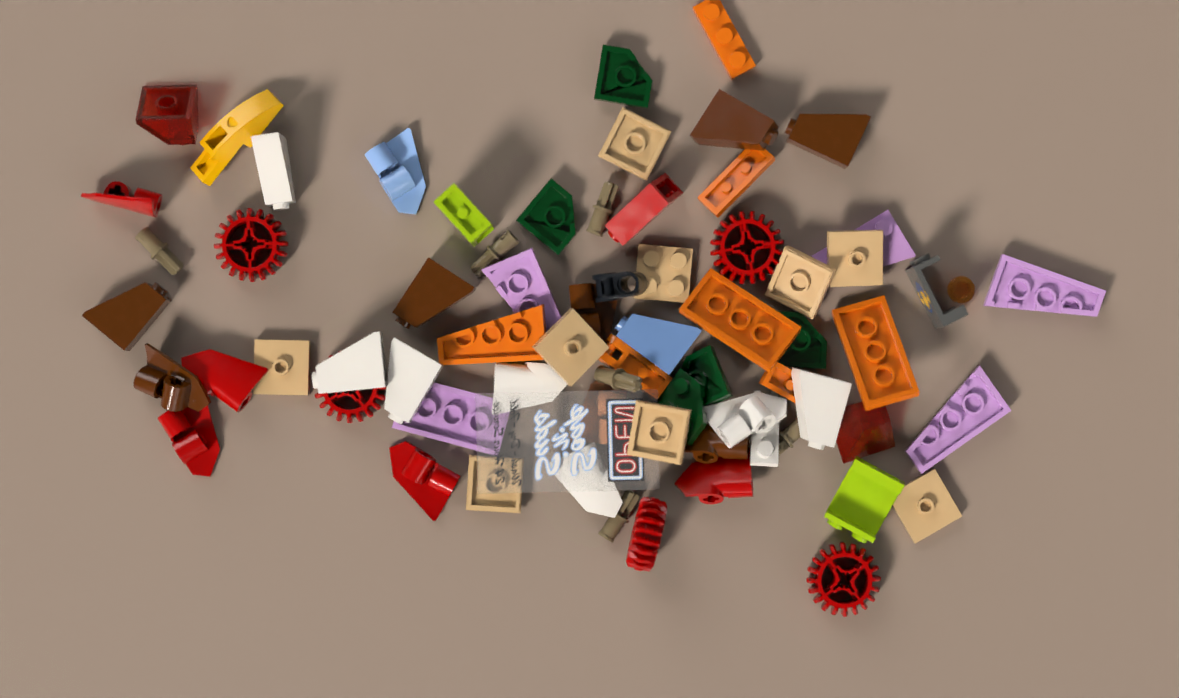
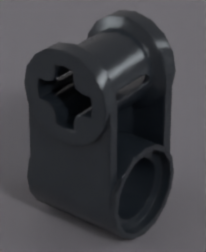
[592,271,648,303]

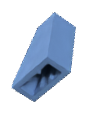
[615,314,702,375]

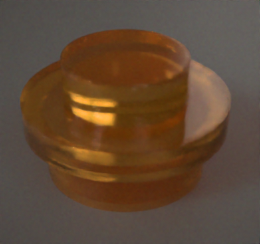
[947,276,975,303]

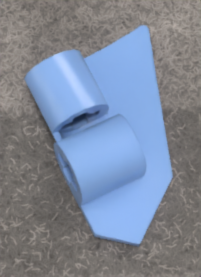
[365,128,426,215]

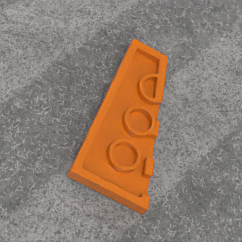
[437,304,546,365]

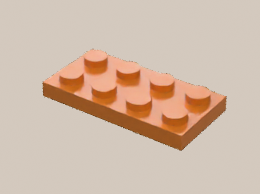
[679,268,801,373]
[832,295,920,411]

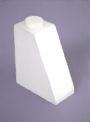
[251,132,296,211]
[312,332,387,394]
[384,338,443,425]
[791,367,852,450]

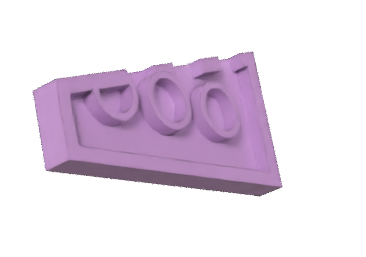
[811,210,916,267]
[481,248,562,332]
[983,254,1106,317]
[905,366,1012,474]

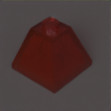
[135,84,199,145]
[836,400,895,464]

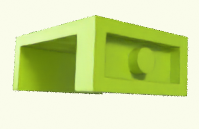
[433,183,494,248]
[824,456,905,543]

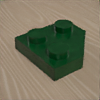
[594,45,652,109]
[516,178,576,256]
[778,311,827,369]
[682,345,733,406]
[657,368,708,446]

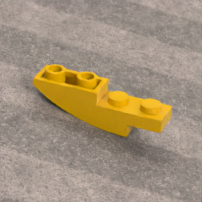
[190,89,284,186]

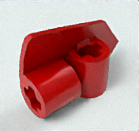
[81,181,163,218]
[181,349,269,413]
[157,405,220,477]
[389,441,461,521]
[674,448,753,504]

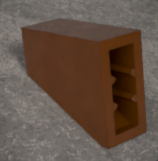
[690,89,778,151]
[784,114,871,169]
[392,257,476,329]
[82,282,171,351]

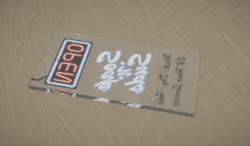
[474,389,661,494]

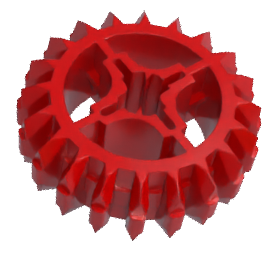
[214,208,289,282]
[710,211,784,284]
[315,350,387,423]
[626,497,667,571]
[806,542,881,617]

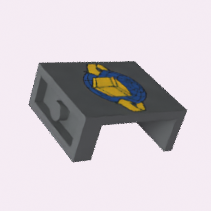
[905,253,969,328]

